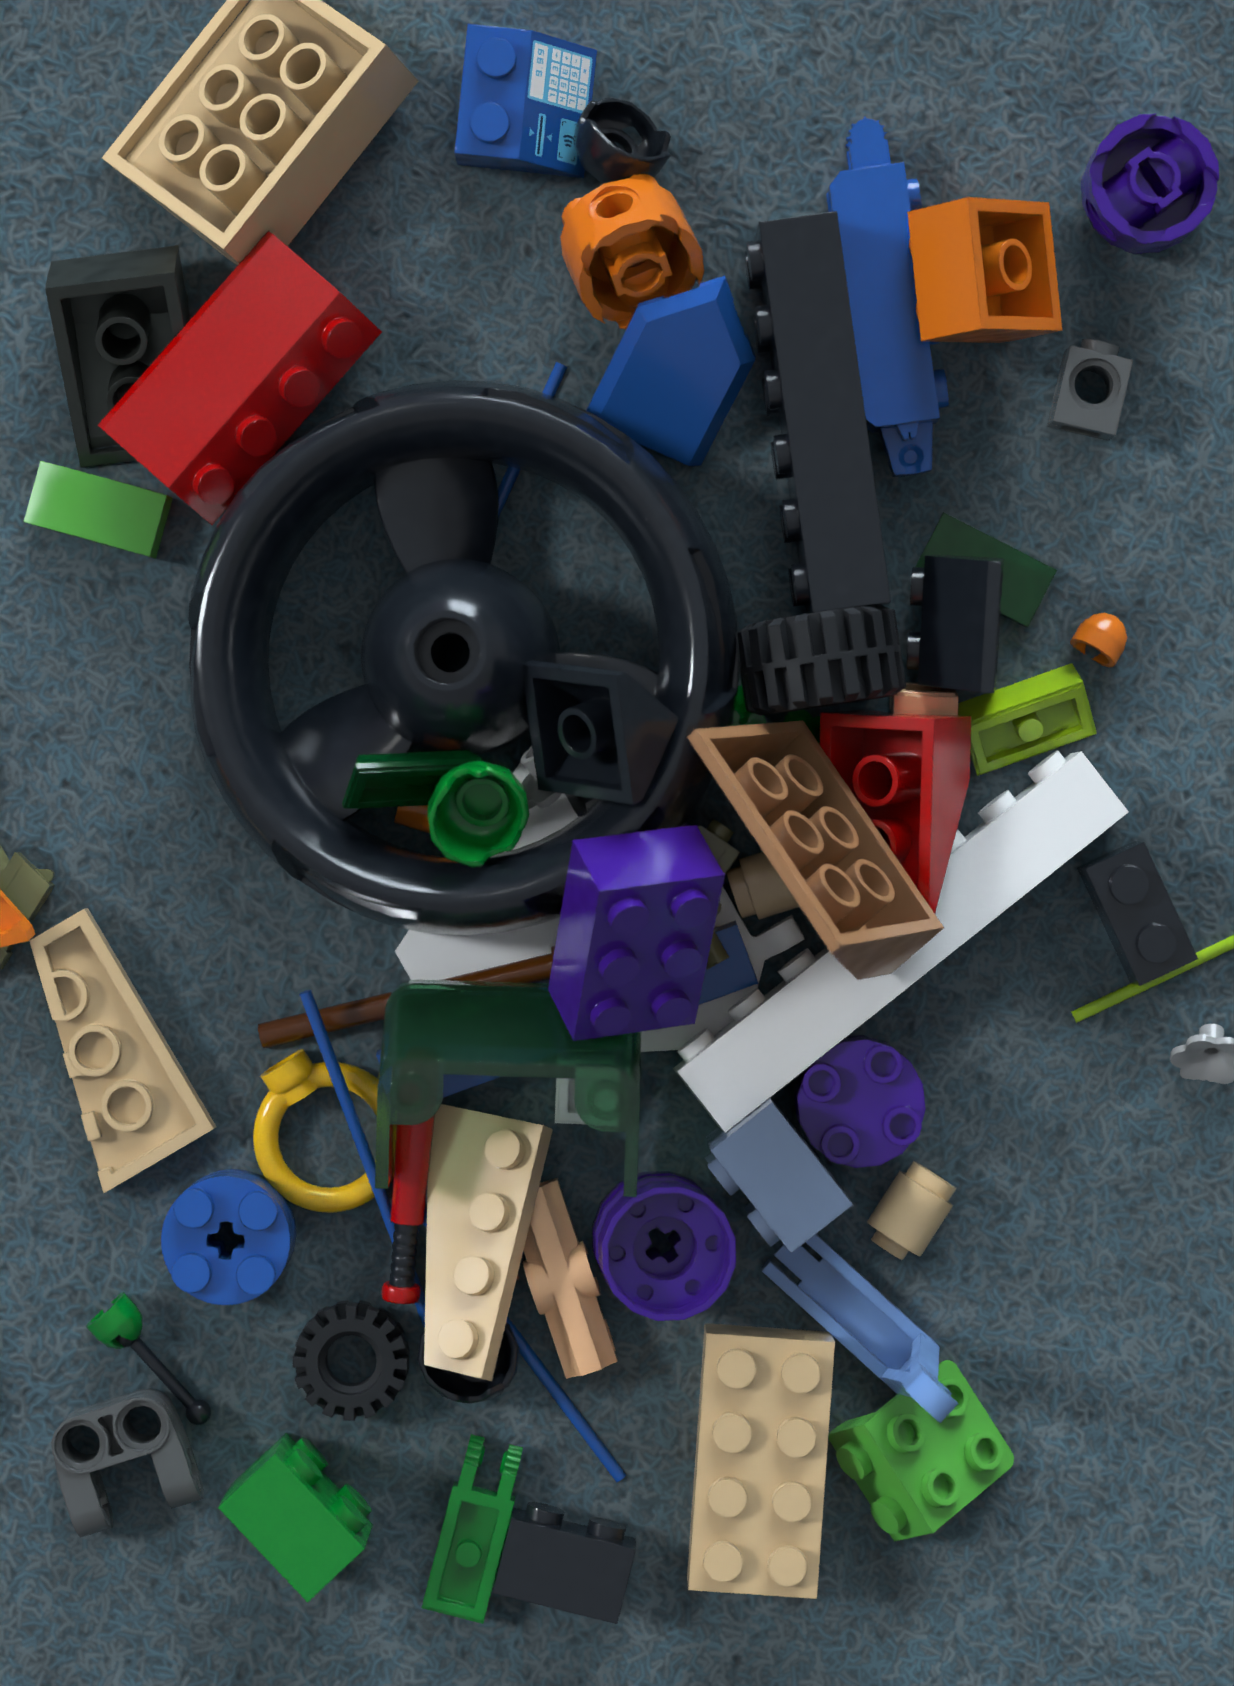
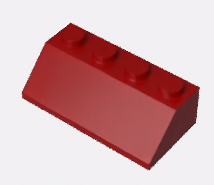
[98,231,382,525]

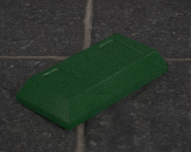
[342,750,482,809]

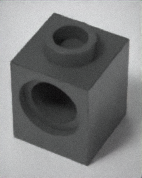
[1046,339,1133,441]

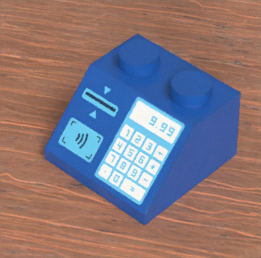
[454,24,597,178]

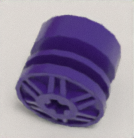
[592,1171,736,1321]

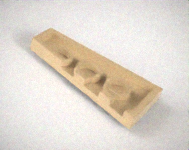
[29,908,216,1193]
[424,1103,553,1381]

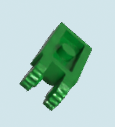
[422,1434,523,1624]

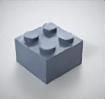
[705,1097,853,1253]

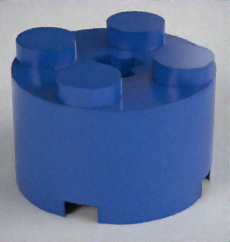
[161,1169,296,1305]

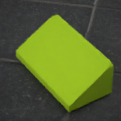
[958,663,1097,776]

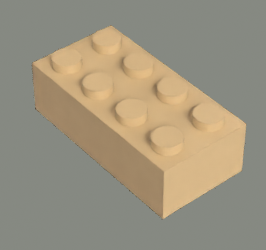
[687,1323,835,1599]

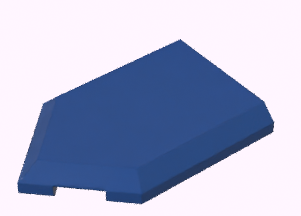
[586,276,756,466]

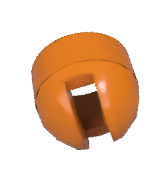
[1070,613,1127,668]

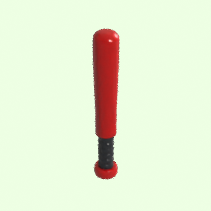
[381,1048,440,1304]

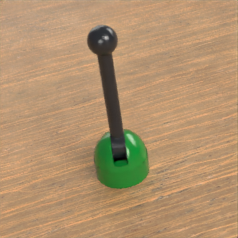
[86,1292,211,1425]

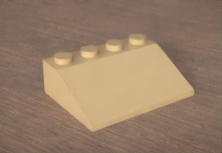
[102,0,419,266]

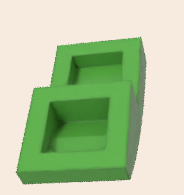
[24,461,173,559]

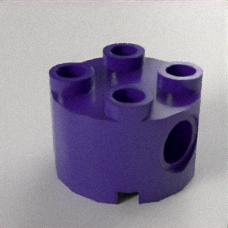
[1081,114,1219,254]
[794,1035,926,1168]

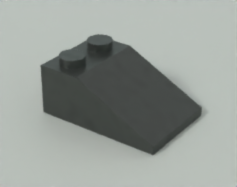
[45,245,190,468]

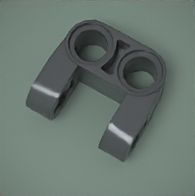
[51,1388,204,1537]

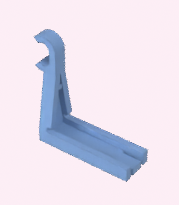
[761,1234,958,1423]

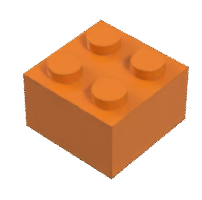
[907,197,1063,343]

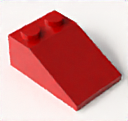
[820,710,971,913]

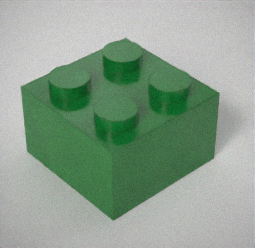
[218,1433,373,1602]

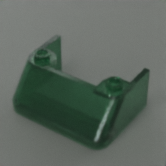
[375,979,642,1197]

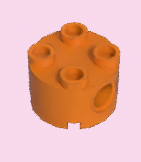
[560,174,704,329]

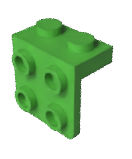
[828,1360,1014,1542]

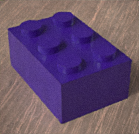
[548,825,725,1041]

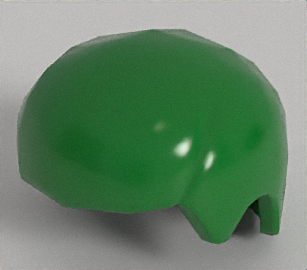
[428,761,530,867]

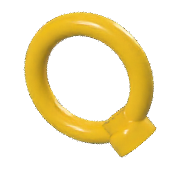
[253,1049,397,1213]

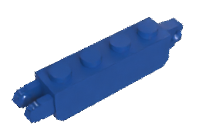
[826,116,949,477]

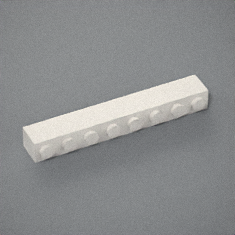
[673,750,1129,1133]

